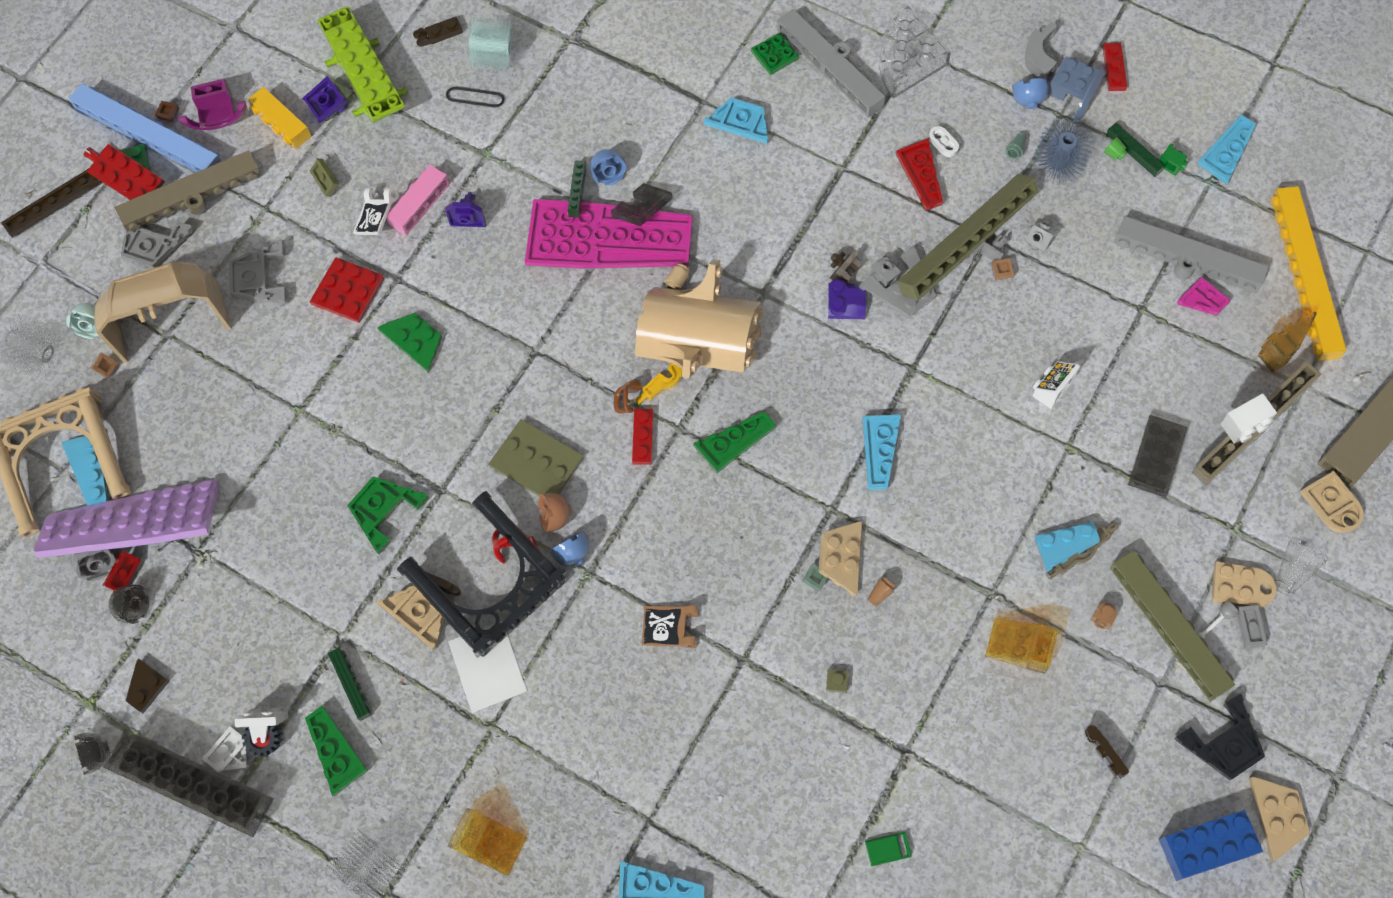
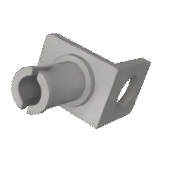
[969,235,1007,265]

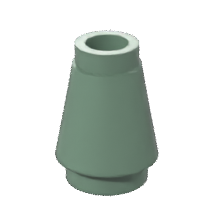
[1006,133,1027,159]

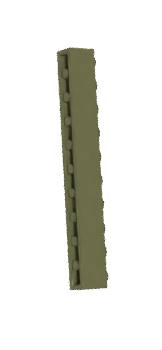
[897,174,1038,301]

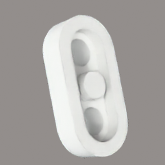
[929,126,959,157]

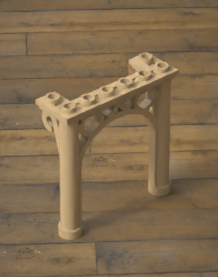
[0,387,132,537]

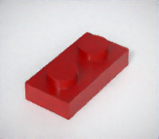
[102,551,141,595]

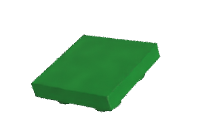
[751,32,799,75]

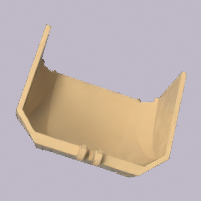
[94,261,231,363]

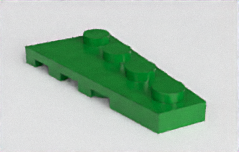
[693,412,776,473]
[305,706,368,796]

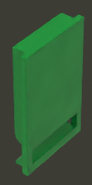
[865,832,911,867]

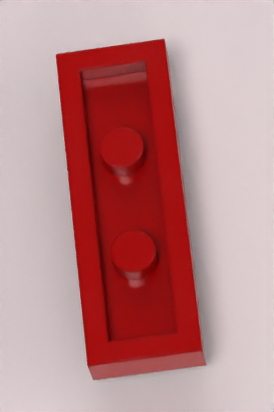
[1102,43,1127,91]
[632,409,653,465]

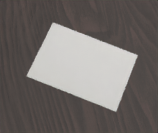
[448,621,527,713]

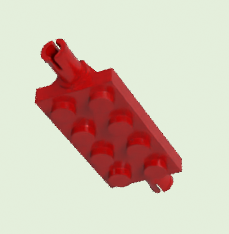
[84,144,165,200]

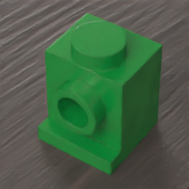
[1160,143,1189,176]

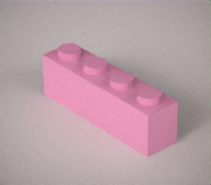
[387,165,450,236]

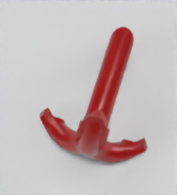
[492,530,537,564]

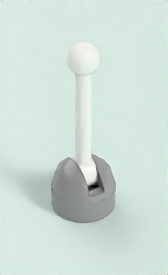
[1197,601,1239,639]

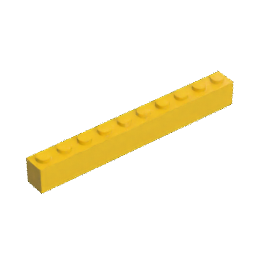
[1270,186,1347,361]

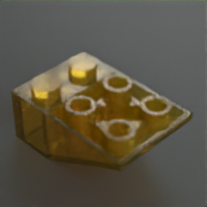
[1258,312,1317,373]
[985,618,1058,674]
[447,808,527,876]

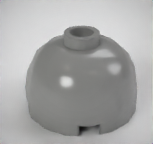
[73,549,116,581]

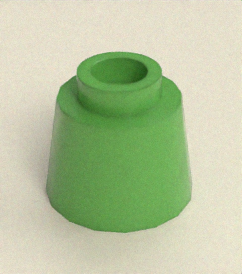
[1103,137,1128,160]

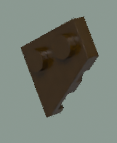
[126,658,169,714]

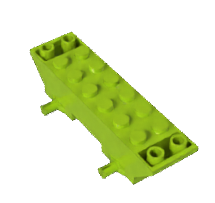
[317,6,408,123]

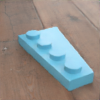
[1197,114,1256,184]

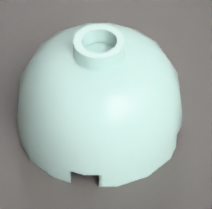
[66,303,100,339]

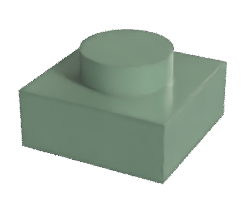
[802,563,827,591]

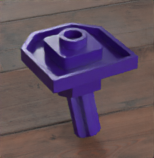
[445,192,486,227]

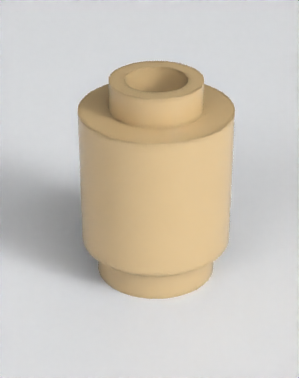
[665,264,690,290]

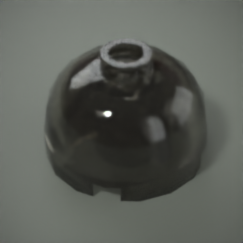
[108,584,149,624]
[73,732,110,775]

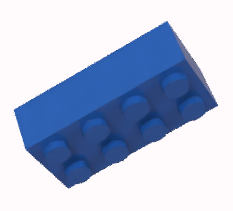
[1159,810,1263,881]

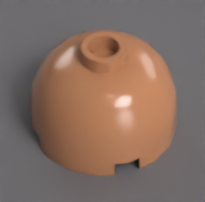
[538,493,572,532]

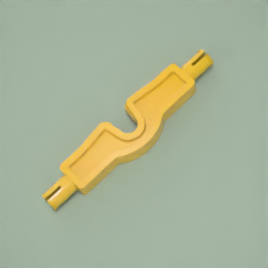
[634,363,682,405]

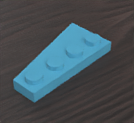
[862,414,901,491]
[61,436,109,506]
[619,861,705,898]

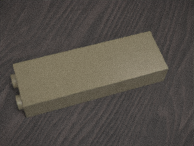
[1317,378,1393,489]

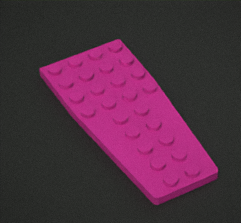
[525,199,693,269]

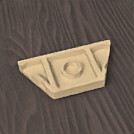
[819,522,862,596]
[377,585,444,651]
[1249,777,1310,861]

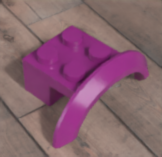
[177,78,247,130]

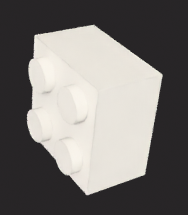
[1221,393,1277,444]

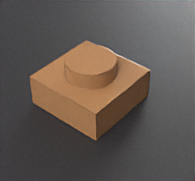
[991,258,1015,281]
[90,352,118,378]

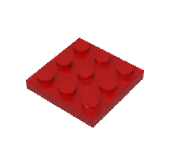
[310,257,384,323]

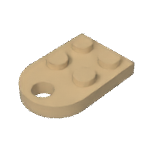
[1300,471,1364,533]
[1211,561,1276,608]

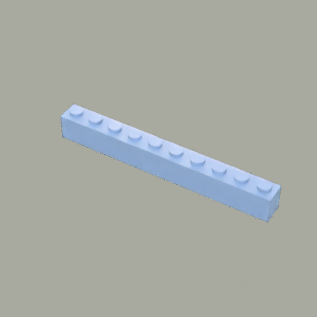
[69,84,221,172]

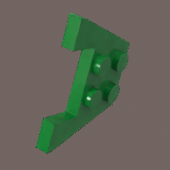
[347,476,429,555]

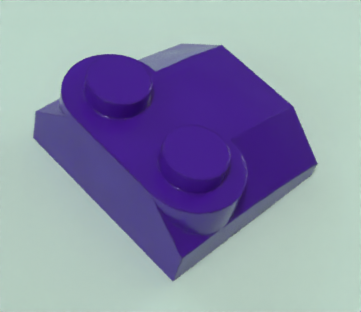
[302,76,348,123]
[828,279,866,319]

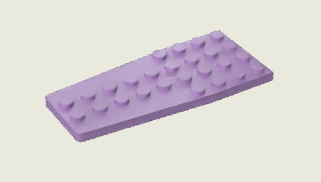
[33,480,220,558]

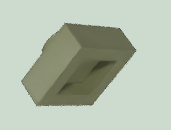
[826,669,848,693]

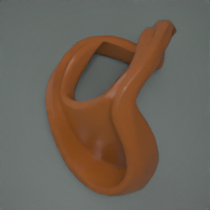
[613,379,642,414]

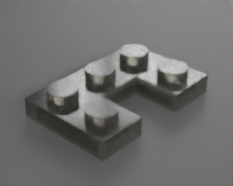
[611,183,673,226]

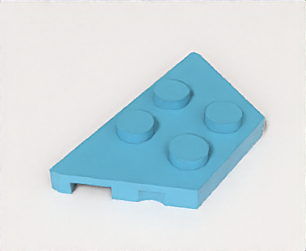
[703,97,768,144]

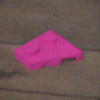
[1177,277,1231,316]

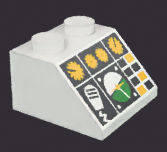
[1033,361,1080,409]

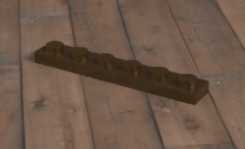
[1,168,102,238]

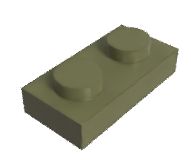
[310,158,339,197]

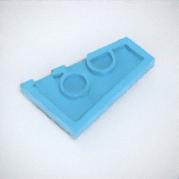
[1035,522,1100,573]

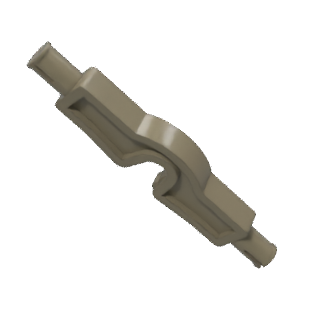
[1046,522,1119,580]

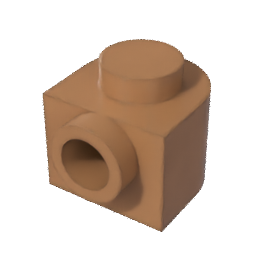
[1090,602,1117,630]

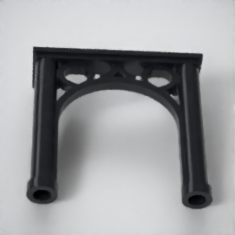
[397,491,566,658]

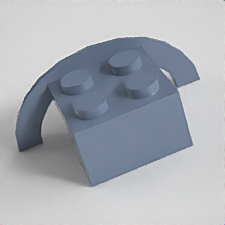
[1048,56,1107,122]

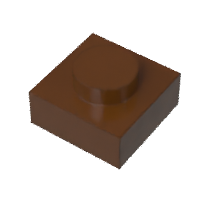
[155,101,179,122]

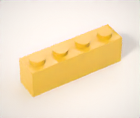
[247,87,312,149]

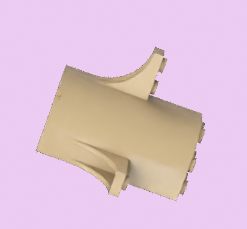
[635,259,763,378]

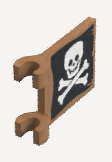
[642,605,699,648]

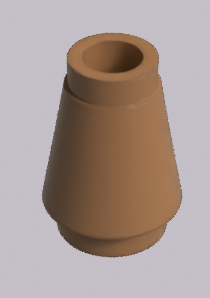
[867,577,895,607]

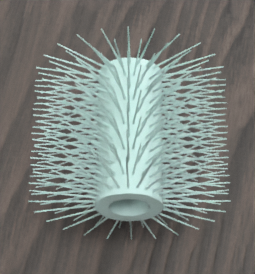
[466,16,513,72]

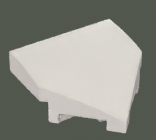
[202,726,247,772]

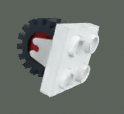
[235,708,288,757]

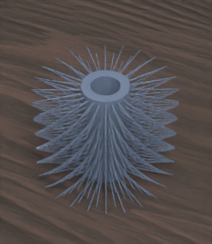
[1034,118,1095,185]

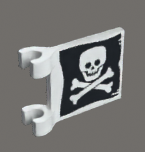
[353,188,399,235]

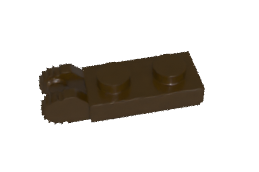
[413,16,463,47]
[1084,725,1129,779]

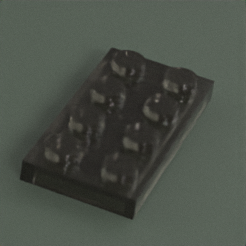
[1127,415,1188,498]

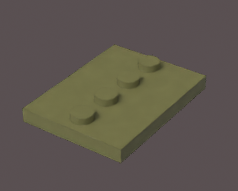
[488,419,584,496]

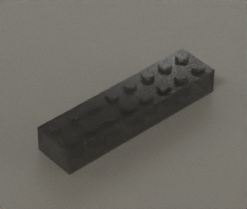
[103,729,274,837]

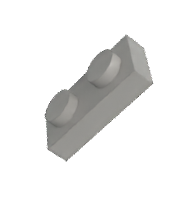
[1237,605,1268,648]

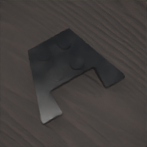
[1174,694,1265,780]

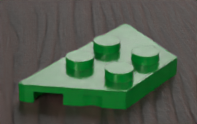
[378,313,442,373]

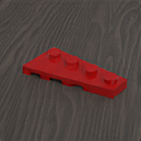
[896,138,943,211]

